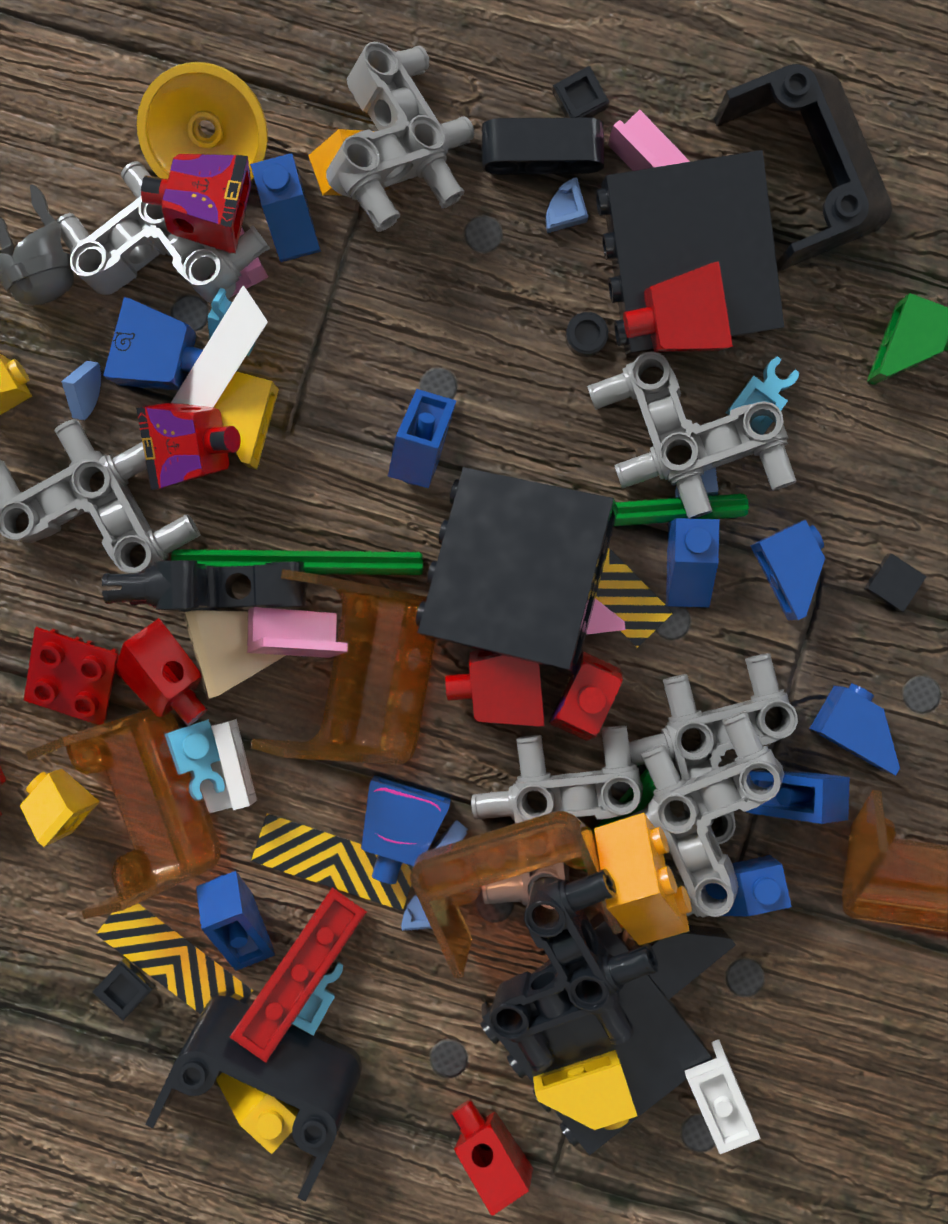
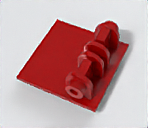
[23,627,119,726]

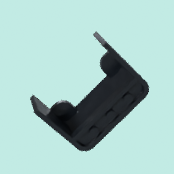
[714,64,892,272]
[145,991,362,1202]

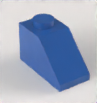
[250,153,321,262]
[388,389,457,489]
[666,518,720,608]
[750,520,825,620]
[809,683,900,776]
[746,770,850,824]
[705,855,792,916]
[196,871,275,971]

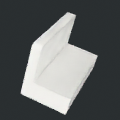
[200,719,257,813]
[685,1039,761,1154]

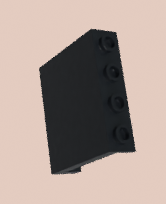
[596,150,784,355]
[416,467,618,676]
[480,911,713,1156]

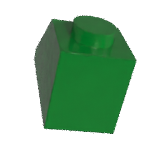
[867,293,948,385]

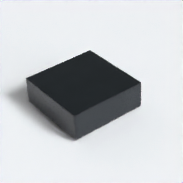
[552,66,610,118]
[864,553,927,612]
[92,957,156,1021]

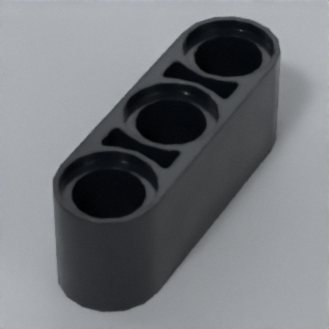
[482,118,604,175]

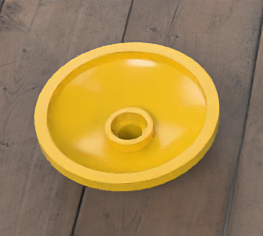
[137,62,268,180]

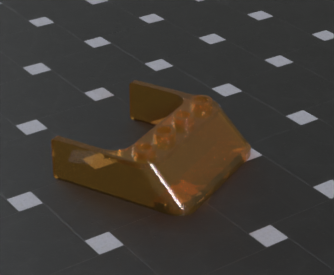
[250,569,436,765]

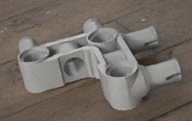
[326,42,475,232]
[56,161,270,303]
[587,351,797,519]
[0,419,201,573]
[629,653,798,844]
[615,710,784,918]
[471,725,643,909]

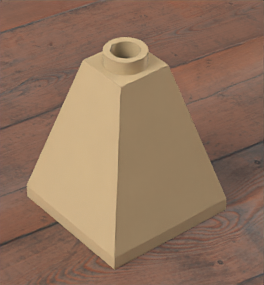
[185,610,286,700]

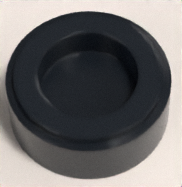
[565,312,608,357]

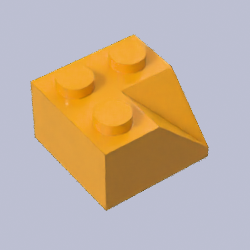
[594,813,692,945]

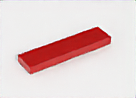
[230,887,367,1063]

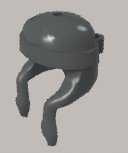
[0,184,74,306]

